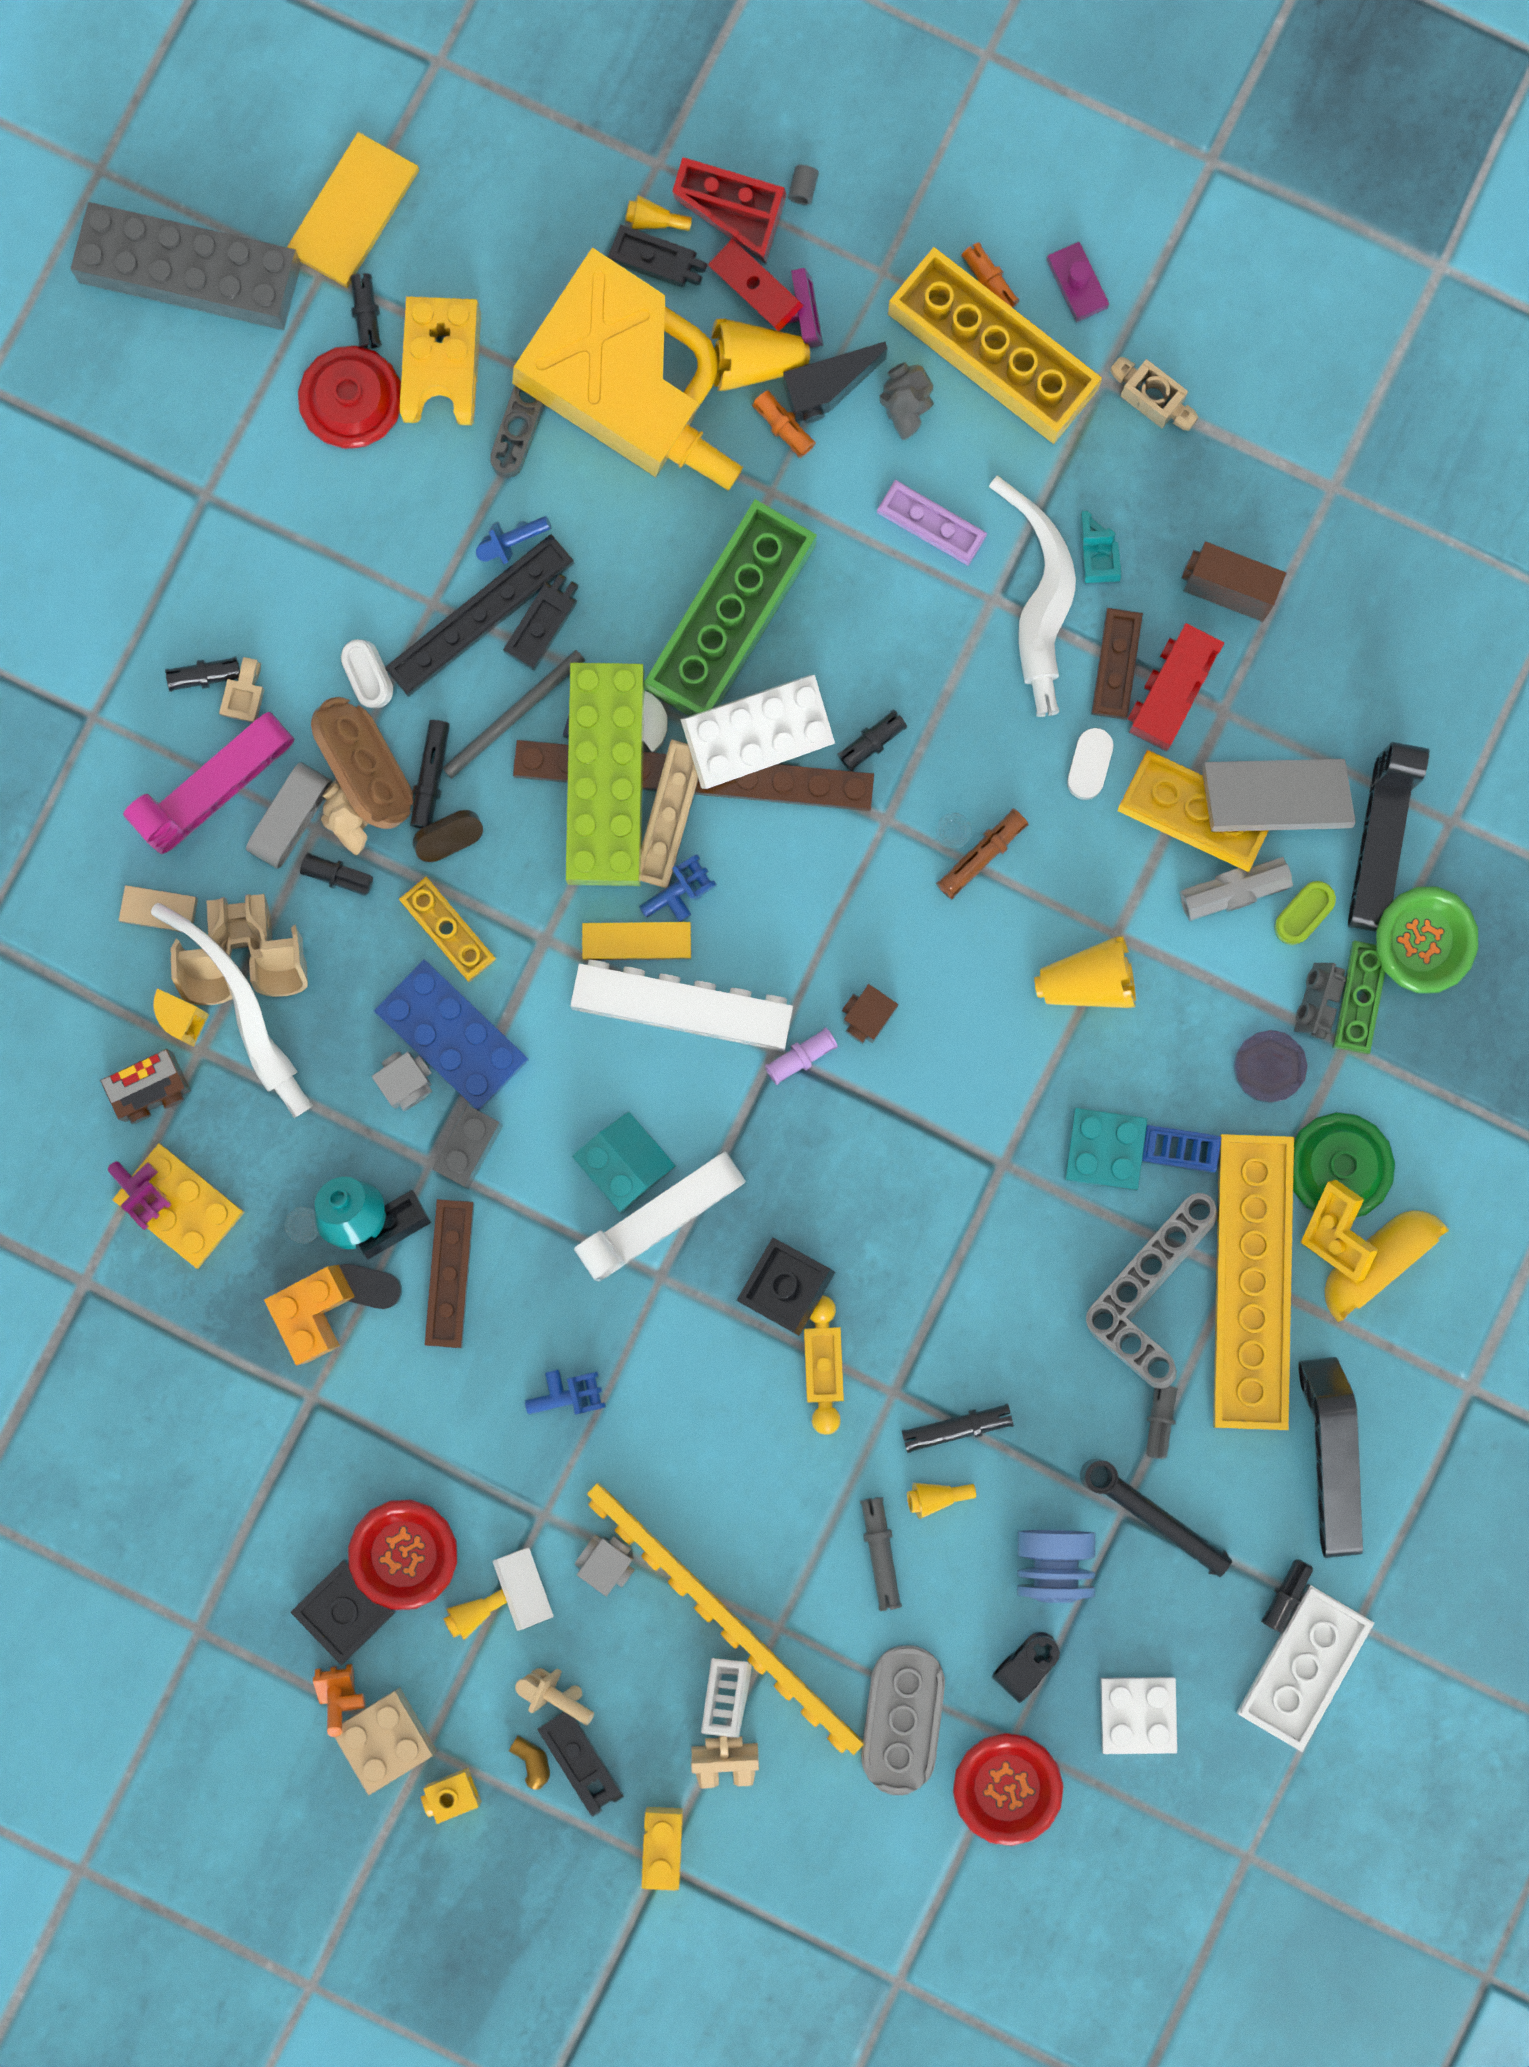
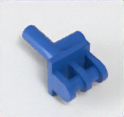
[476,516,552,564]
[639,854,717,922]
[525,1370,606,1415]

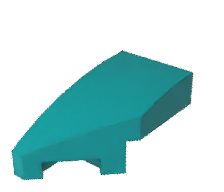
[1081,511,1121,583]

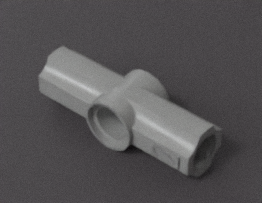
[1179,857,1293,921]

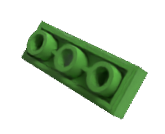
[1333,941,1385,1054]

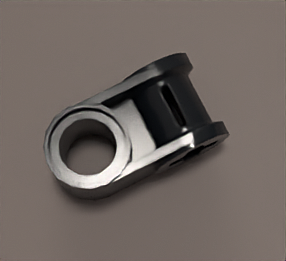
[992,1631,1060,1703]

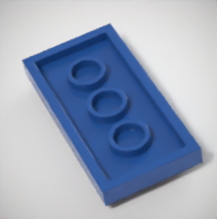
[374,959,529,1111]

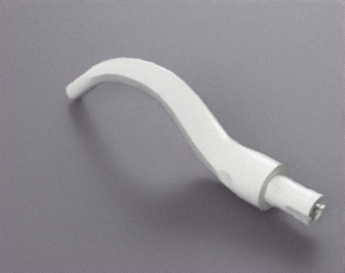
[989,475,1076,717]
[151,903,313,1118]

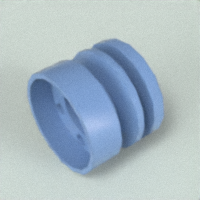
[1017,1530,1095,1603]

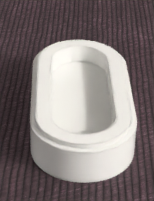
[341,639,393,708]
[1067,728,1113,800]

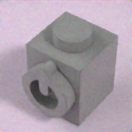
[371,1051,432,1111]
[575,1535,635,1597]

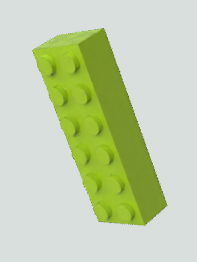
[566,663,645,886]

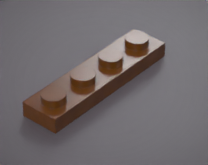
[425,1199,474,1348]

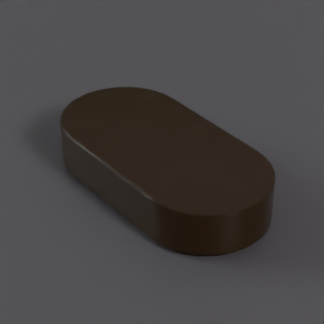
[412,810,483,862]

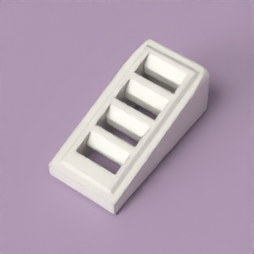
[701,1658,752,1738]

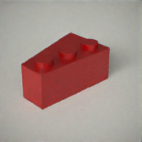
[672,157,787,264]

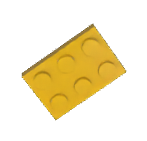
[112,1143,244,1269]

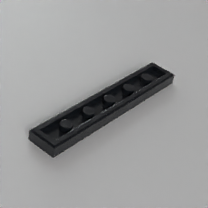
[385,534,574,697]

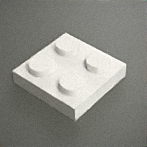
[1100,1677,1177,1754]

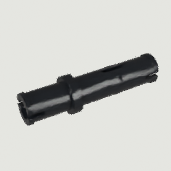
[410,720,450,829]
[901,1403,1014,1453]

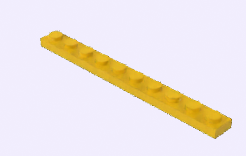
[587,1482,864,1755]

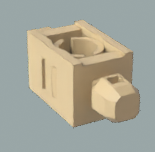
[1110,357,1199,431]

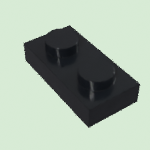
[358,1189,431,1259]

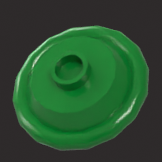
[1293,1112,1395,1218]

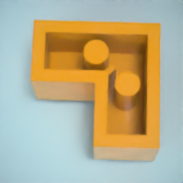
[264,1265,355,1366]

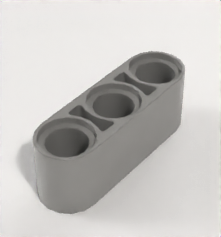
[246,762,332,869]

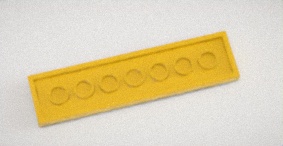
[1213,1134,1294,1430]

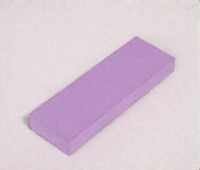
[877,480,987,566]

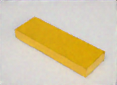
[582,922,691,960]

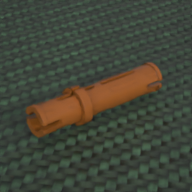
[936,808,1029,900]

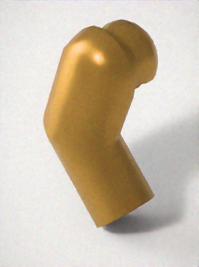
[509,1735,550,1790]

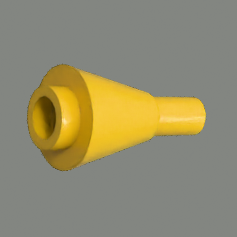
[625,195,692,231]
[907,1483,976,1519]
[443,1589,507,1641]

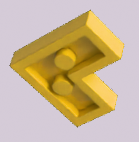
[1300,1180,1378,1283]

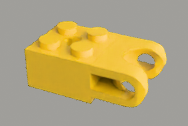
[400,296,481,426]

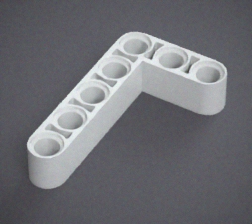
[574,1151,746,1282]

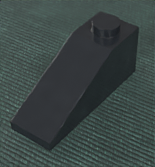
[783,342,887,423]

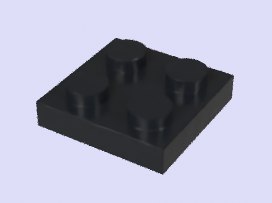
[736,1237,836,1336]
[290,1559,396,1666]

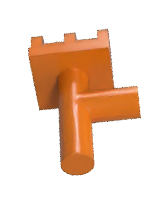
[313,1664,365,1737]

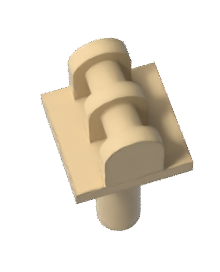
[515,1668,594,1725]

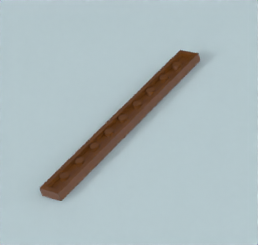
[513,740,874,811]

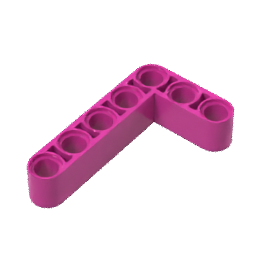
[123,712,294,854]

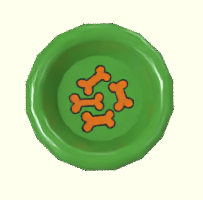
[1376,886,1478,993]

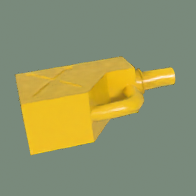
[512,247,744,491]

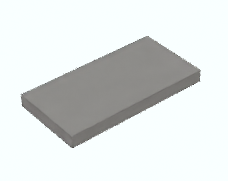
[1202,759,1356,832]

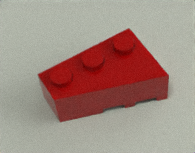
[1127,623,1225,752]

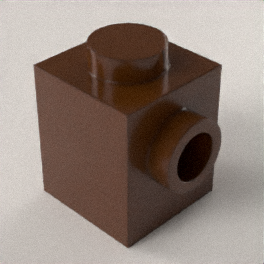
[842,984,899,1044]

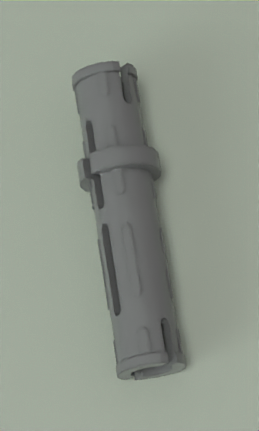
[860,1497,902,1611]

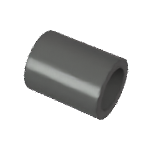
[788,165,819,205]

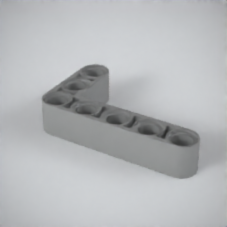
[1086,1193,1217,1389]

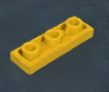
[399,876,497,982]

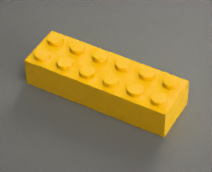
[888,247,1102,444]

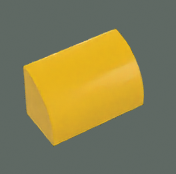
[154,988,209,1047]

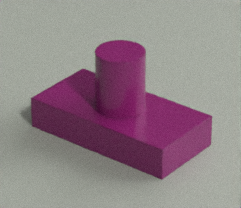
[1046,241,1109,322]
[787,267,823,348]

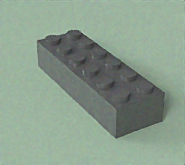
[70,202,301,330]

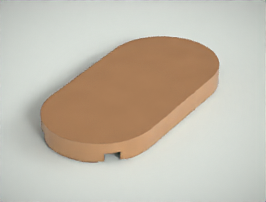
[311,697,413,829]

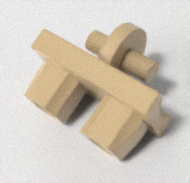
[691,1736,759,1788]

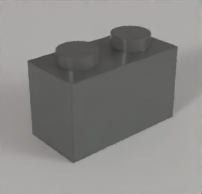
[432,1105,503,1189]

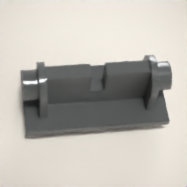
[1294,963,1347,1039]

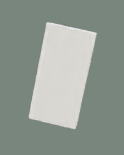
[1236,1584,1374,1752]

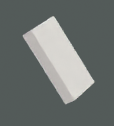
[492,1547,554,1631]

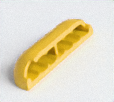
[1325,1210,1449,1322]

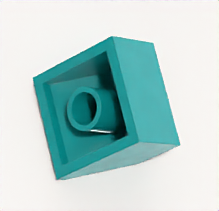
[572,1111,676,1214]

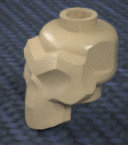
[321,780,368,856]

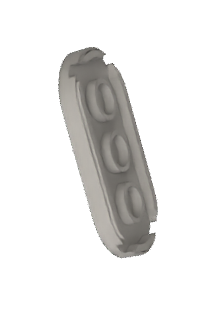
[861,1645,945,1795]

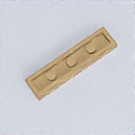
[641,739,699,888]

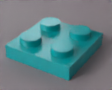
[1065,1108,1148,1191]

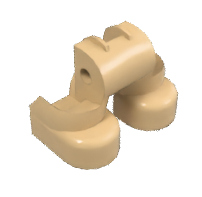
[170,894,308,1005]

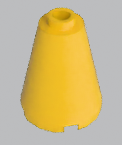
[711,318,810,391]
[1034,935,1136,1008]

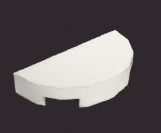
[643,691,668,753]

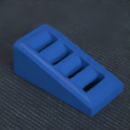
[1142,1125,1221,1174]

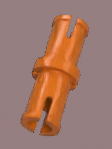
[961,242,1019,308]
[752,390,816,458]

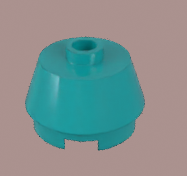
[314,1177,386,1249]

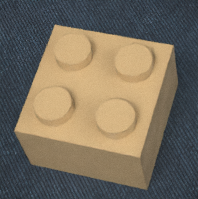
[335,1687,437,1796]

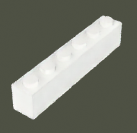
[570,960,793,1052]

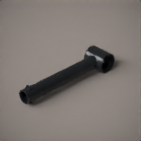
[1080,1459,1232,1577]

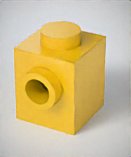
[421,1768,482,1824]

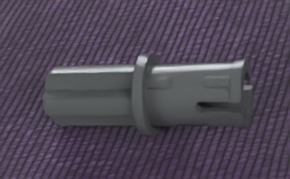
[1146,1386,1178,1459]

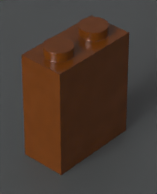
[1181,541,1287,622]

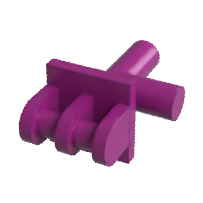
[108,1161,172,1230]

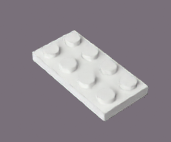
[680,675,835,789]

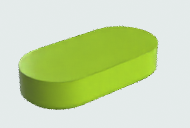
[1274,881,1336,945]

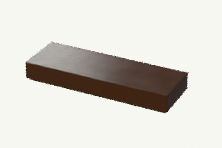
[1091,608,1143,720]

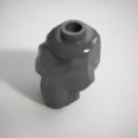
[879,362,934,440]

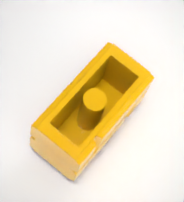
[641,1807,683,1890]

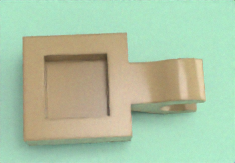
[219,657,265,723]

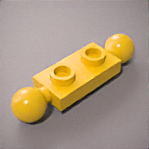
[804,1295,844,1435]

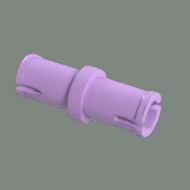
[765,1027,838,1085]

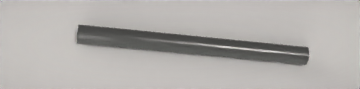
[442,650,585,779]

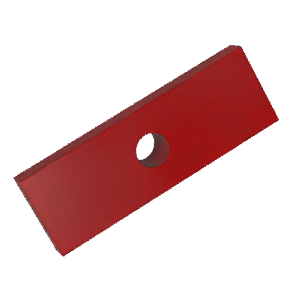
[708,239,803,332]

